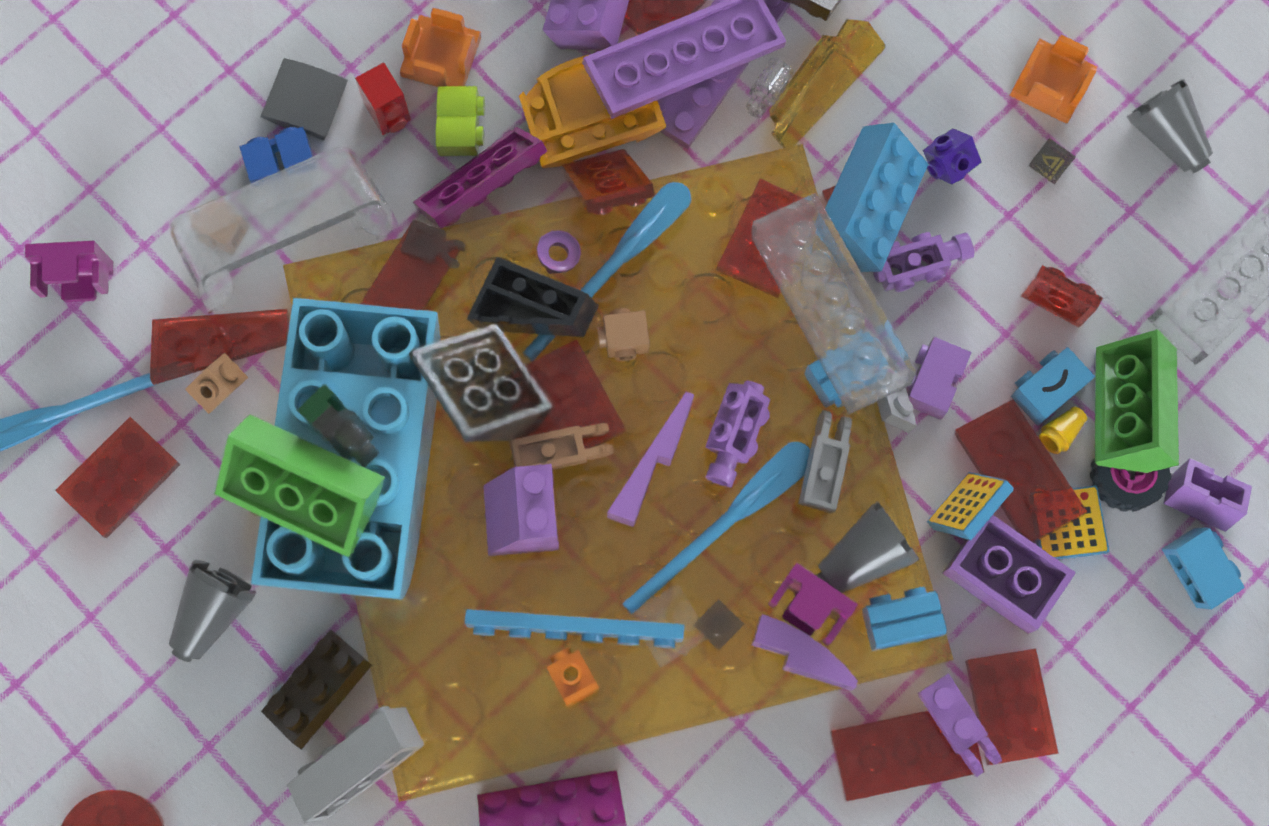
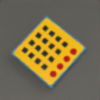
[927,472,1014,540]
[1028,485,1110,560]

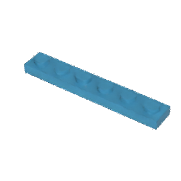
[465,609,684,648]

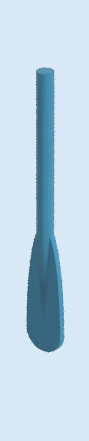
[522,182,692,362]
[0,358,195,452]
[622,442,810,615]

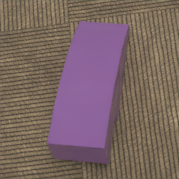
[751,614,858,690]

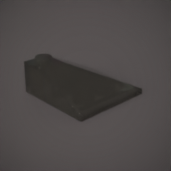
[409,324,553,442]

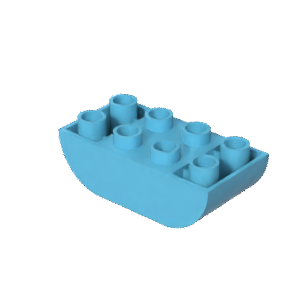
[251,298,440,600]

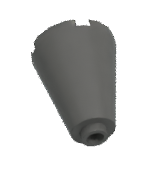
[1126,79,1213,173]
[816,501,920,593]
[169,560,256,662]

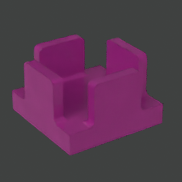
[25,240,113,302]
[768,562,858,646]

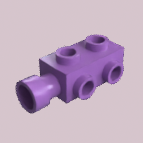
[873,232,974,292]
[705,381,770,487]

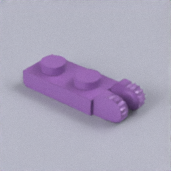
[917,674,1002,777]

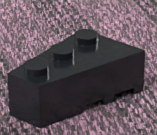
[467,257,599,337]

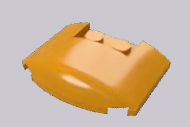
[519,54,666,169]

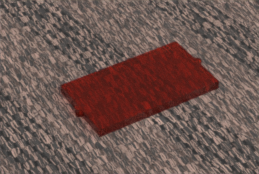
[360,220,462,311]

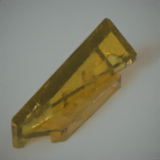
[769,19,885,151]

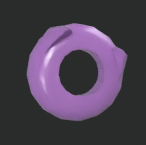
[537,230,581,274]

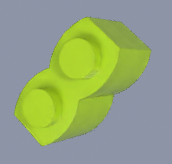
[436,86,485,156]

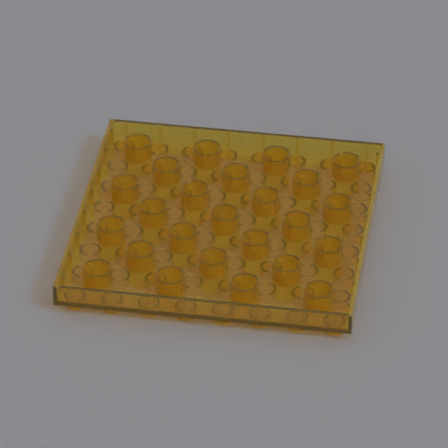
[283,144,954,802]

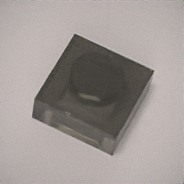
[693,599,744,651]

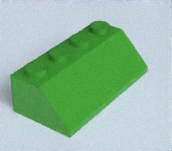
[1095,329,1179,473]
[214,414,385,557]

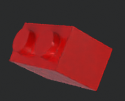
[355,62,411,136]

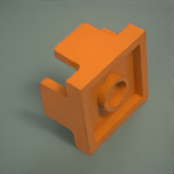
[399,8,481,87]
[1009,35,1097,124]

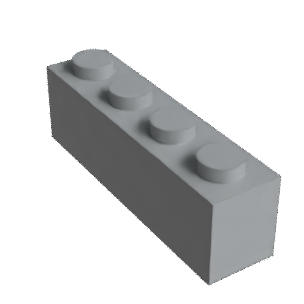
[287,706,424,823]

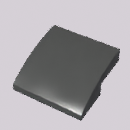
[260,58,348,141]

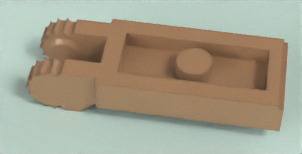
[509,423,614,470]

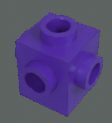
[923,128,982,185]

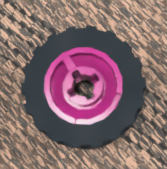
[1089,458,1172,512]

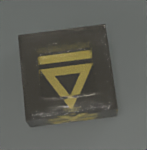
[1028,138,1076,185]

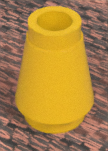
[1039,406,1088,454]

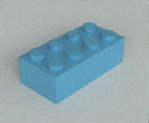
[814,123,928,273]

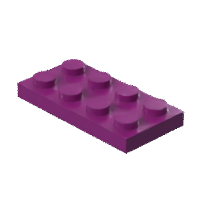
[413,127,548,229]
[477,770,627,826]

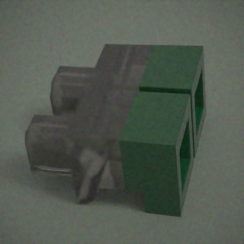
[297,383,379,467]

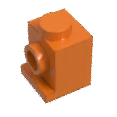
[546,648,599,708]

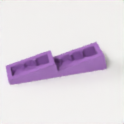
[607,392,694,527]

